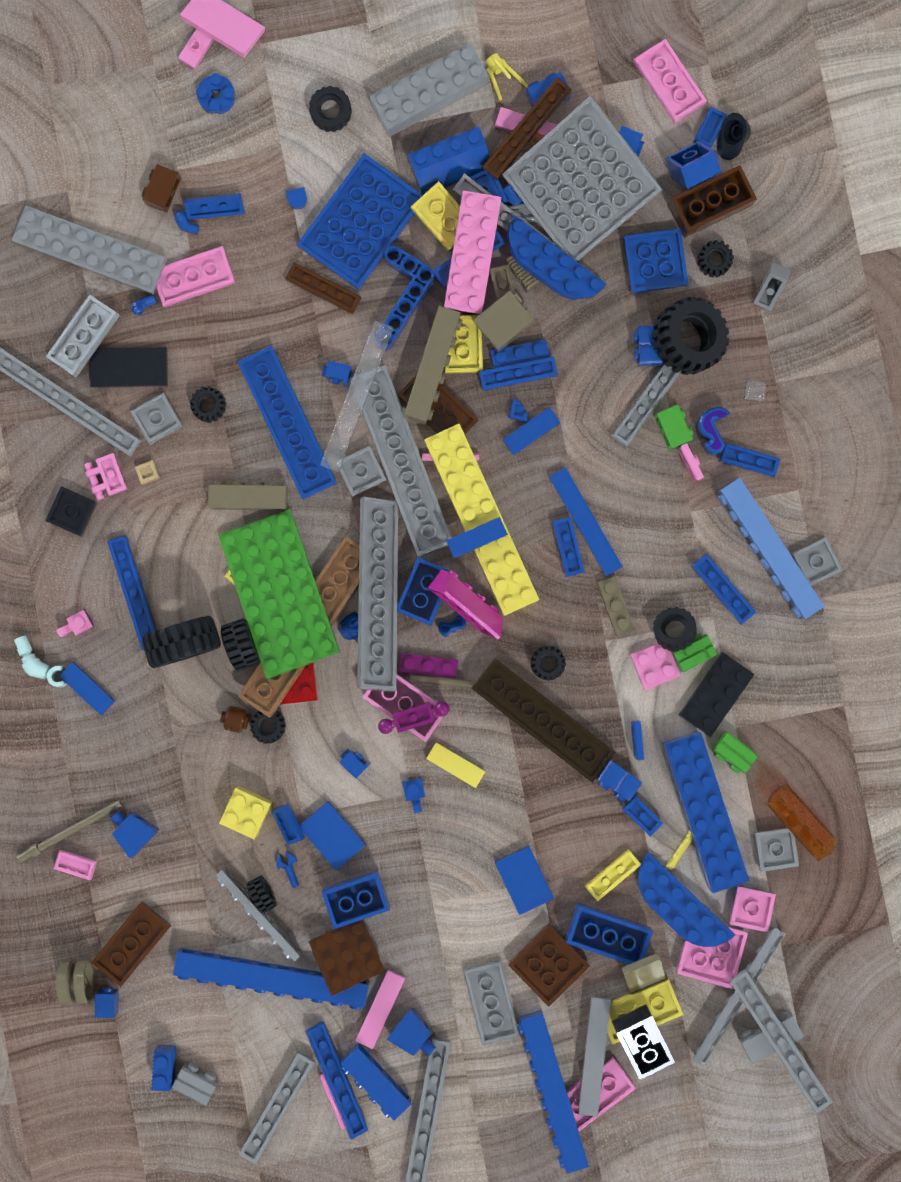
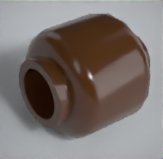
[220,706,250,733]

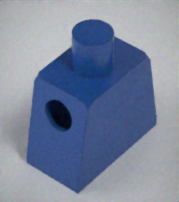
[111,811,160,859]
[387,1008,436,1056]

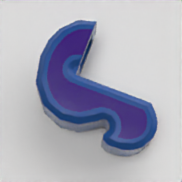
[696,407,730,455]

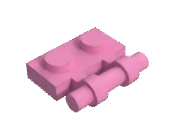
[84,453,128,501]

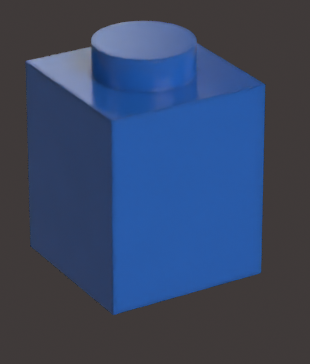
[94,987,119,1018]

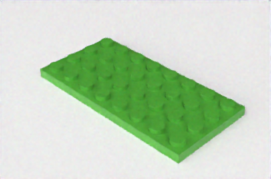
[218,509,340,679]

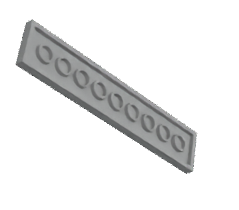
[350,365,451,557]
[357,497,398,692]

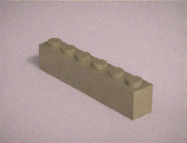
[404,306,463,425]

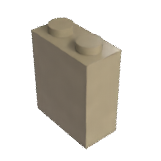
[474,291,534,352]

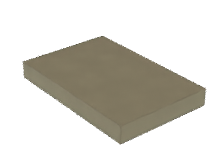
[621,953,666,994]

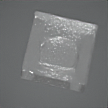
[743,380,766,403]

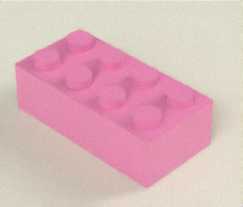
[362,674,443,742]

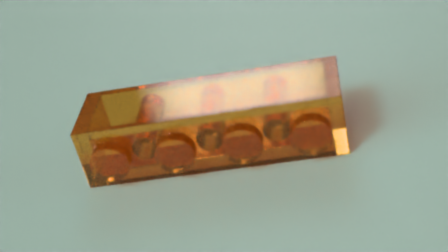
[766,783,838,861]

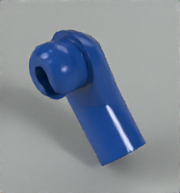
[131,294,157,315]

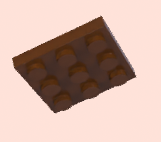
[308,920,385,997]
[508,923,590,1007]

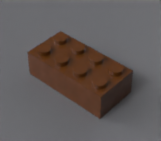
[668,165,757,238]

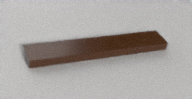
[482,77,572,180]

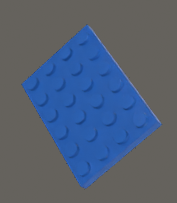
[297,153,423,291]

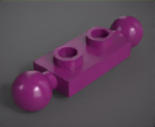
[378,701,450,734]

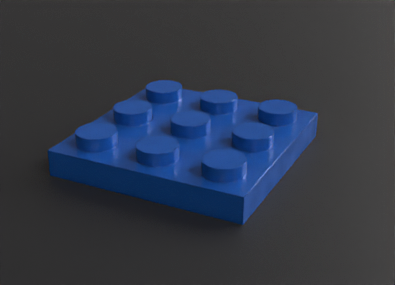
[623,228,689,294]

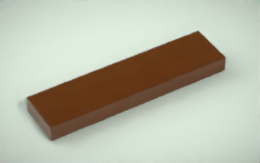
[285,262,362,315]

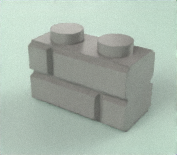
[172,1063,219,1106]

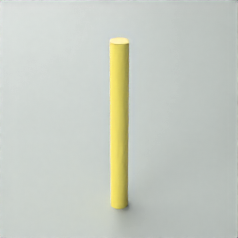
[666,830,693,871]

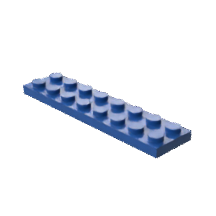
[237,345,337,500]

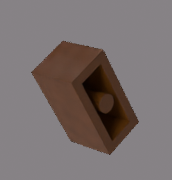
[142,164,181,213]

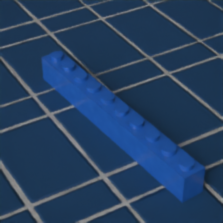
[173,948,370,1010]

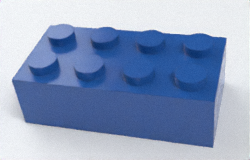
[565,902,653,964]

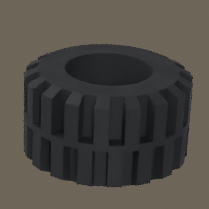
[221,618,260,671]

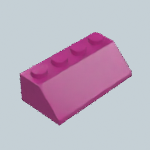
[428,570,503,639]

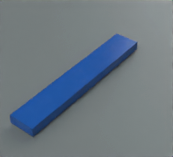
[549,468,623,576]
[107,535,157,650]
[305,1022,368,1139]

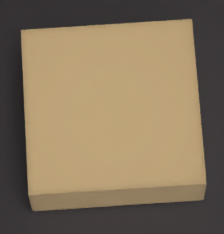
[135,460,160,485]

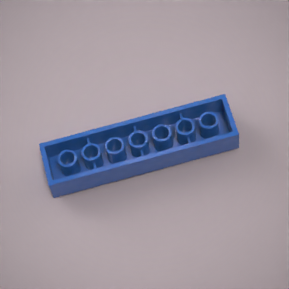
[661,731,749,893]

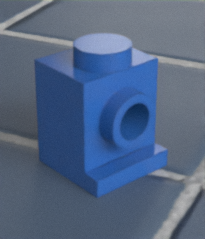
[322,361,352,388]
[339,749,370,778]

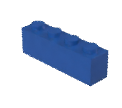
[341,1043,411,1121]

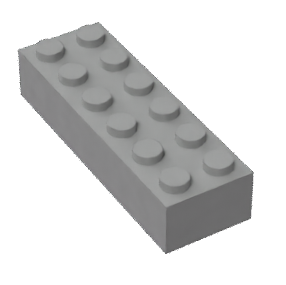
[370,43,489,137]

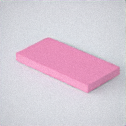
[180,0,265,58]
[633,39,707,124]
[156,246,236,307]
[566,1055,636,1131]

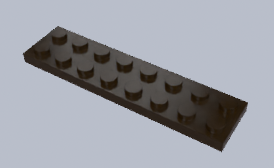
[471,658,616,783]

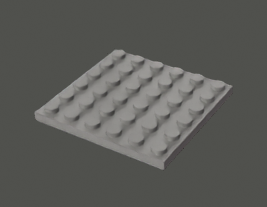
[502,96,663,262]

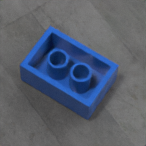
[397,557,450,626]
[322,870,390,929]

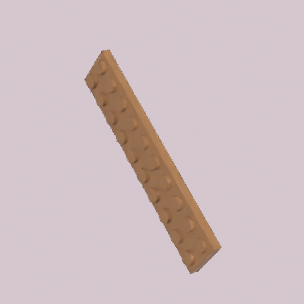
[238,536,360,718]

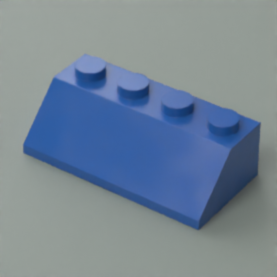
[408,126,490,195]

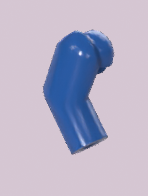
[174,210,199,235]

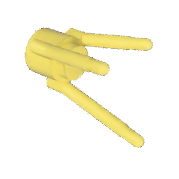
[486,53,529,101]

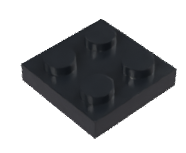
[45,486,98,537]

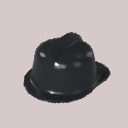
[717,113,751,160]

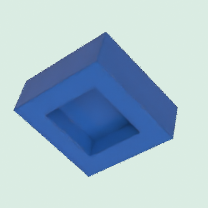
[503,185,524,206]

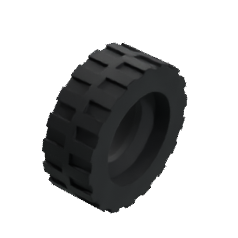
[309,86,352,132]
[653,607,697,652]

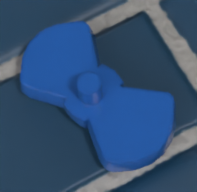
[438,615,466,637]

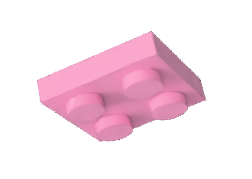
[630,644,680,690]
[729,885,776,932]

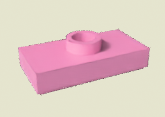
[178,29,214,70]
[678,443,704,482]
[53,850,98,880]

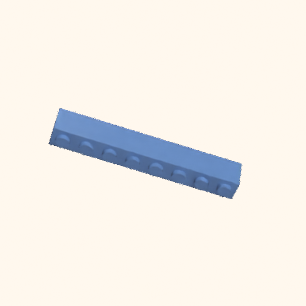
[717,478,825,619]

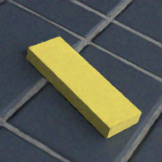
[426,742,485,788]
[585,849,641,902]

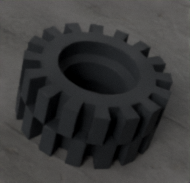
[697,240,734,278]
[190,386,226,423]
[531,646,566,681]
[250,711,286,744]
[246,875,277,914]

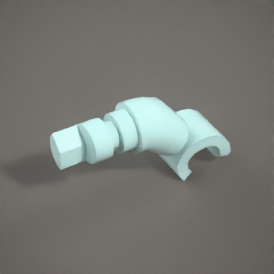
[14,635,67,688]

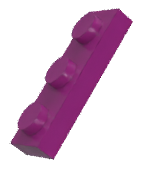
[399,653,458,679]

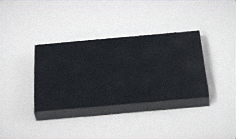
[90,347,168,388]

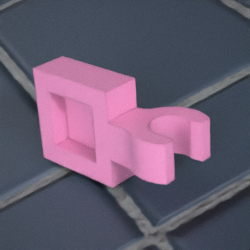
[56,610,94,637]

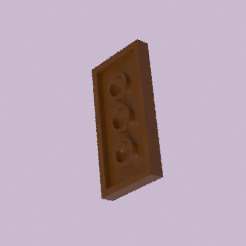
[397,375,479,435]
[91,901,172,987]

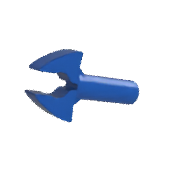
[277,851,299,888]

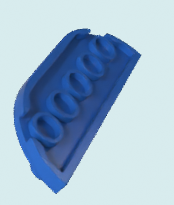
[507,216,607,300]
[638,852,736,947]

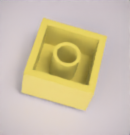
[219,786,273,840]

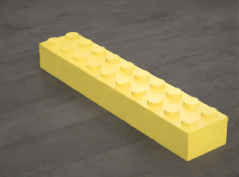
[424,424,539,616]

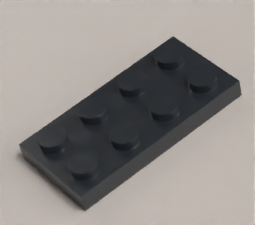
[678,652,755,737]

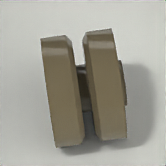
[56,960,94,1006]

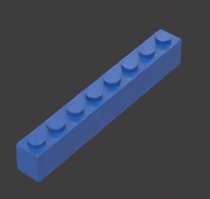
[518,1010,589,1174]

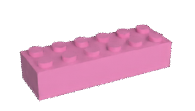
[444,190,501,314]

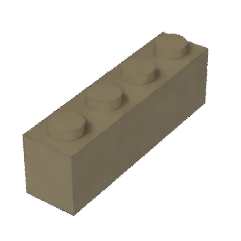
[208,481,288,510]

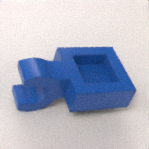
[403,778,425,813]

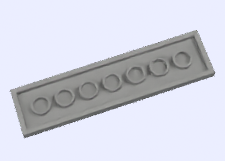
[11,205,167,294]

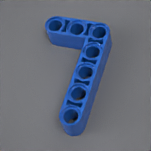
[376,246,434,351]

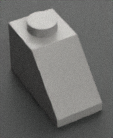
[754,262,790,311]

